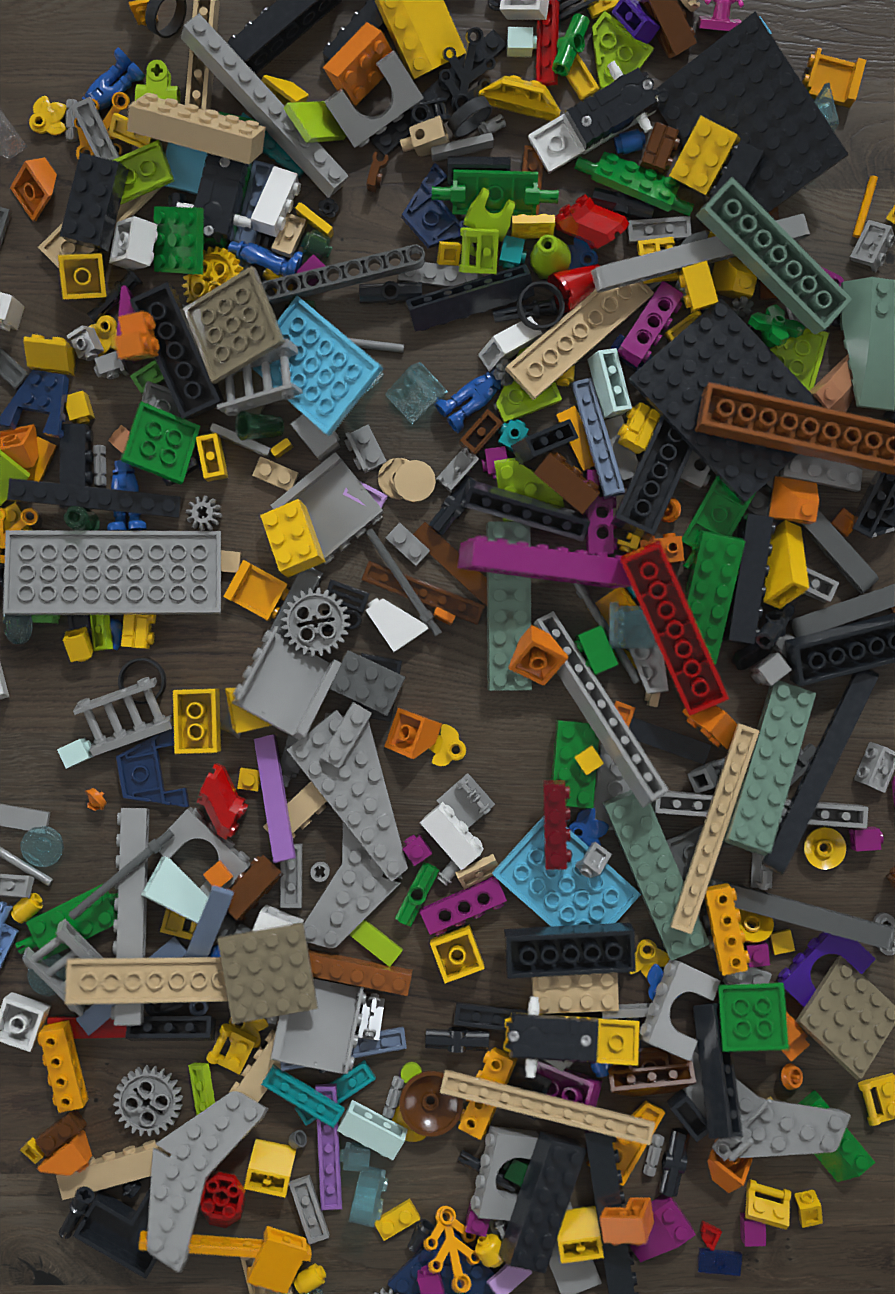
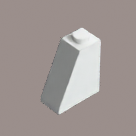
[478,316,542,372]
[366,598,429,652]

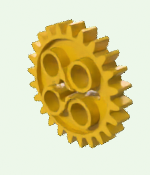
[182,246,243,304]

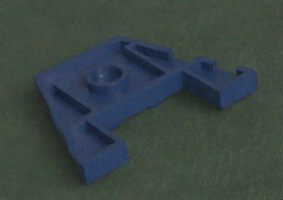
[401,163,469,249]
[0,370,69,439]
[116,726,190,807]

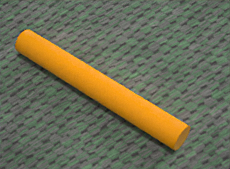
[853,175,878,238]

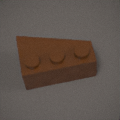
[639,0,697,59]
[534,451,600,514]
[227,855,284,923]

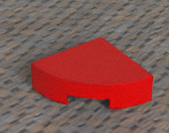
[700,1220,722,1251]

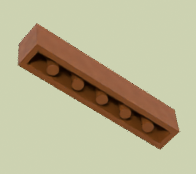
[308,949,412,996]

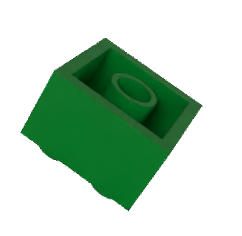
[573,625,618,675]

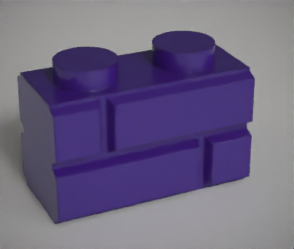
[612,0,660,44]

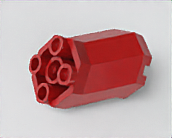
[555,194,630,249]
[197,763,249,839]
[200,1172,246,1228]

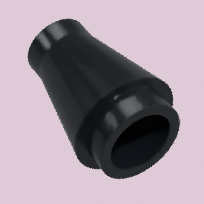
[407,1219,435,1253]

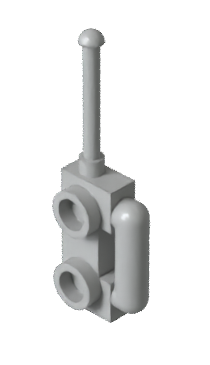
[712,1099,773,1161]

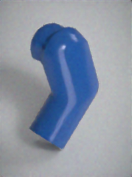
[110,618,123,650]

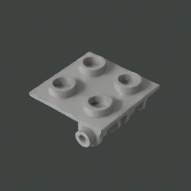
[436,773,495,828]

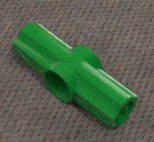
[552,13,590,76]
[395,861,439,927]

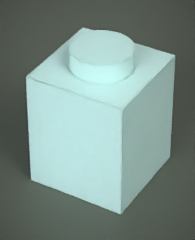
[507,27,537,57]
[57,738,94,768]

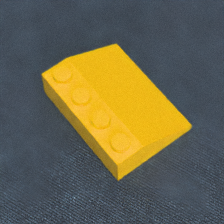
[374,0,466,80]

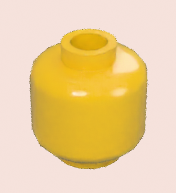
[475,1234,504,1268]

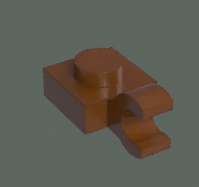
[366,152,389,193]

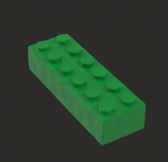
[684,530,745,665]

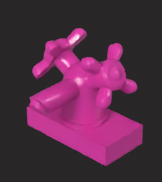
[698,0,744,31]

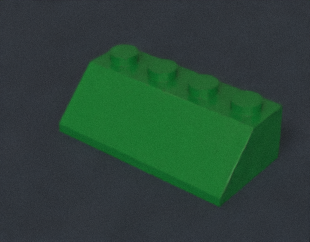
[798,1090,876,1182]

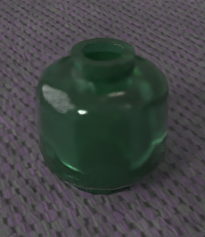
[300,229,333,261]

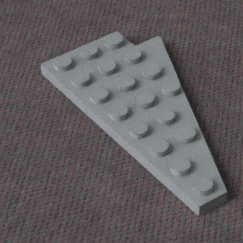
[286,710,408,882]

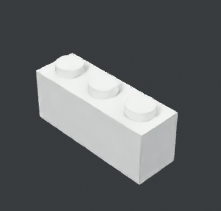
[251,166,301,237]
[420,802,484,870]

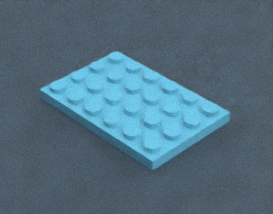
[253,296,384,436]
[492,816,641,927]

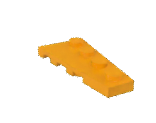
[586,1100,665,1186]

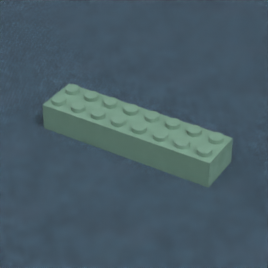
[696,178,852,335]
[486,522,532,691]
[724,680,816,856]
[602,790,710,961]

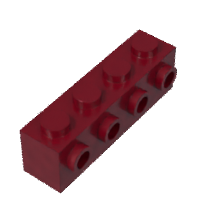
[543,780,571,870]

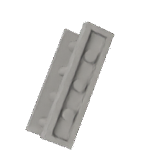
[217,339,302,416]
[73,677,174,756]
[23,919,103,1016]

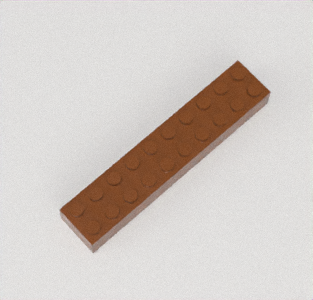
[695,383,895,475]

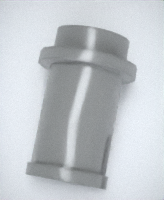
[478,114,506,135]
[437,859,460,886]

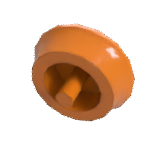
[661,497,681,523]
[85,788,107,811]
[780,1063,803,1090]

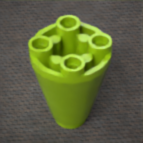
[530,235,571,280]

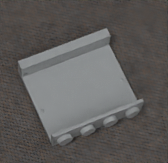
[271,452,384,565]
[232,626,341,740]
[270,979,366,1074]

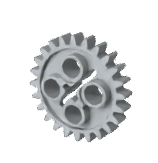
[281,588,350,656]
[113,1065,183,1136]

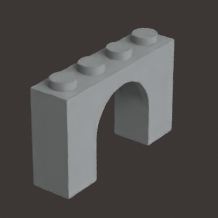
[325,50,423,148]
[159,807,250,897]
[639,959,721,1061]
[471,1126,539,1221]

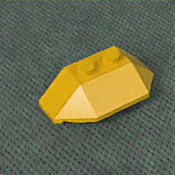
[479,75,561,121]

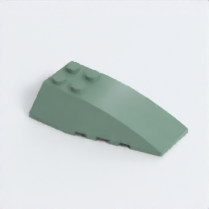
[840,277,895,412]

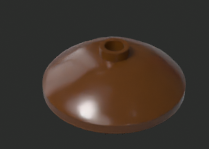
[399,1071,463,1137]

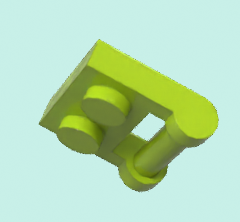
[459,227,499,274]

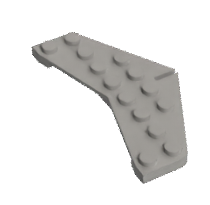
[304,822,402,948]
[683,1045,850,1158]
[147,1091,268,1272]

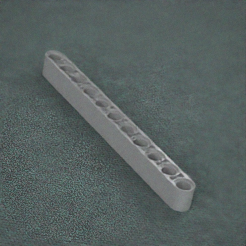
[591,214,810,292]

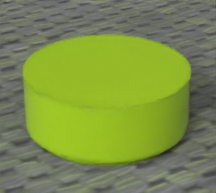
[401,1062,422,1083]

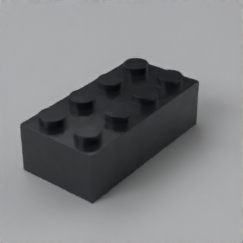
[60,153,129,252]

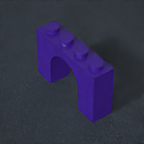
[776,932,876,1007]

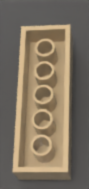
[127,93,266,164]

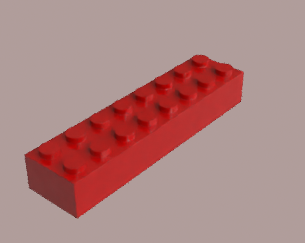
[619,540,729,716]

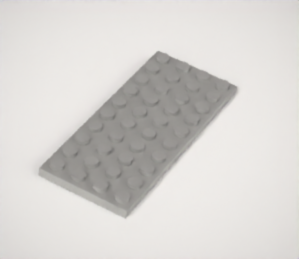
[3,530,221,615]

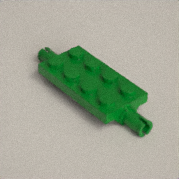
[574,151,695,216]
[432,170,559,216]
[682,476,756,570]
[16,883,118,960]

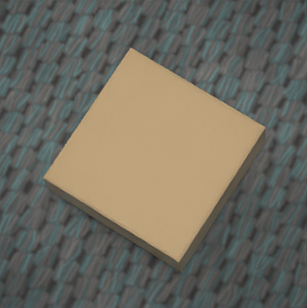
[221,550,241,573]

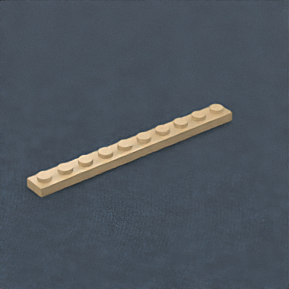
[670,724,759,934]
[440,1070,655,1145]

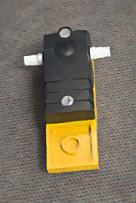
[503,997,639,1077]

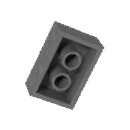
[330,650,406,715]

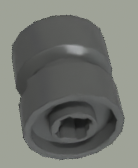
[215,914,251,941]

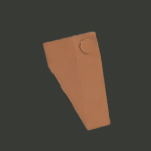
[809,355,855,413]

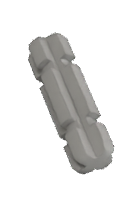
[66,99,78,142]
[93,445,107,486]
[383,1076,404,1118]
[643,1134,664,1176]

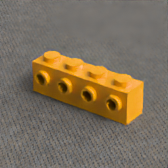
[704,883,750,975]
[38,1020,88,1113]
[458,1047,518,1140]

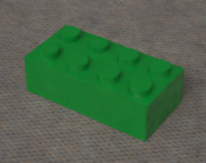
[551,720,599,809]

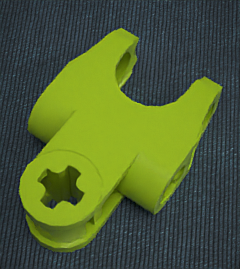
[135,60,181,104]
[463,187,515,257]

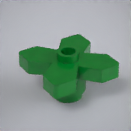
[748,304,806,347]

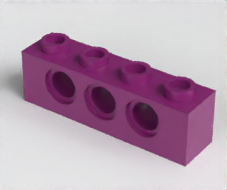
[617,281,684,367]
[585,470,617,555]
[420,876,507,936]

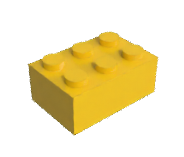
[669,116,741,197]
[260,499,326,578]
[173,689,221,754]

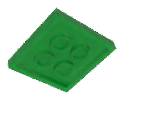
[154,206,203,275]
[120,401,200,485]
[718,983,790,1052]

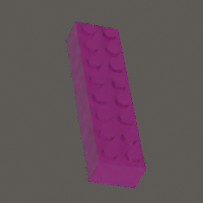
[458,536,632,589]

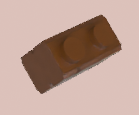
[640,122,680,175]
[459,409,503,456]
[35,1109,87,1157]

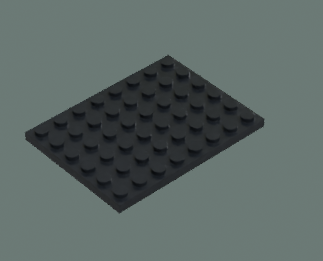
[655,11,849,213]
[628,298,825,504]

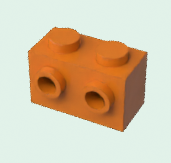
[638,533,684,563]

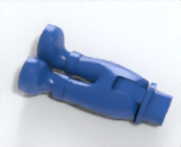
[82,47,146,113]
[228,241,304,276]
[434,369,501,433]
[107,460,147,531]

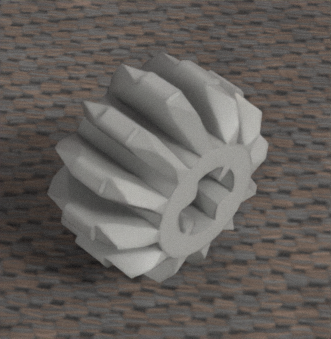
[186,496,222,531]

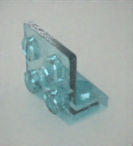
[385,362,448,424]
[609,602,654,648]

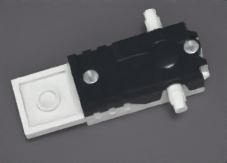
[528,61,659,174]

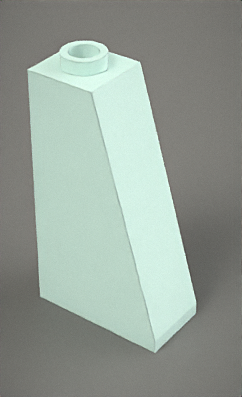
[141,857,208,924]

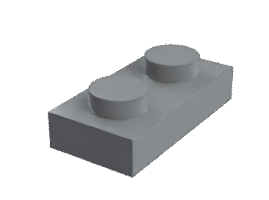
[386,523,430,566]
[0,874,34,898]

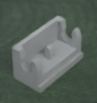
[436,448,479,492]

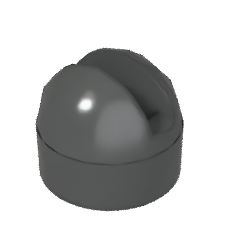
[288,1130,307,1149]

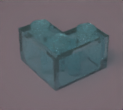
[349,1164,389,1227]

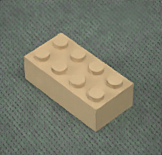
[532,973,619,1014]

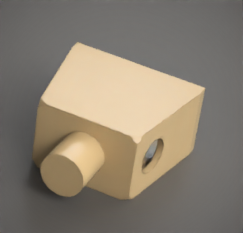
[400,116,450,157]

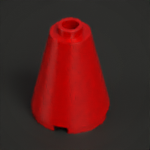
[547,264,600,313]

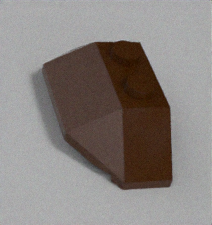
[608,1047,696,1097]

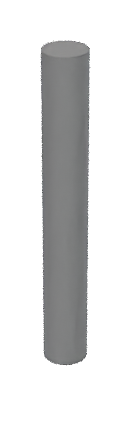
[348,338,404,353]
[0,847,53,886]

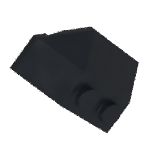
[852,471,895,538]

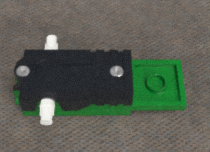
[176,111,260,249]

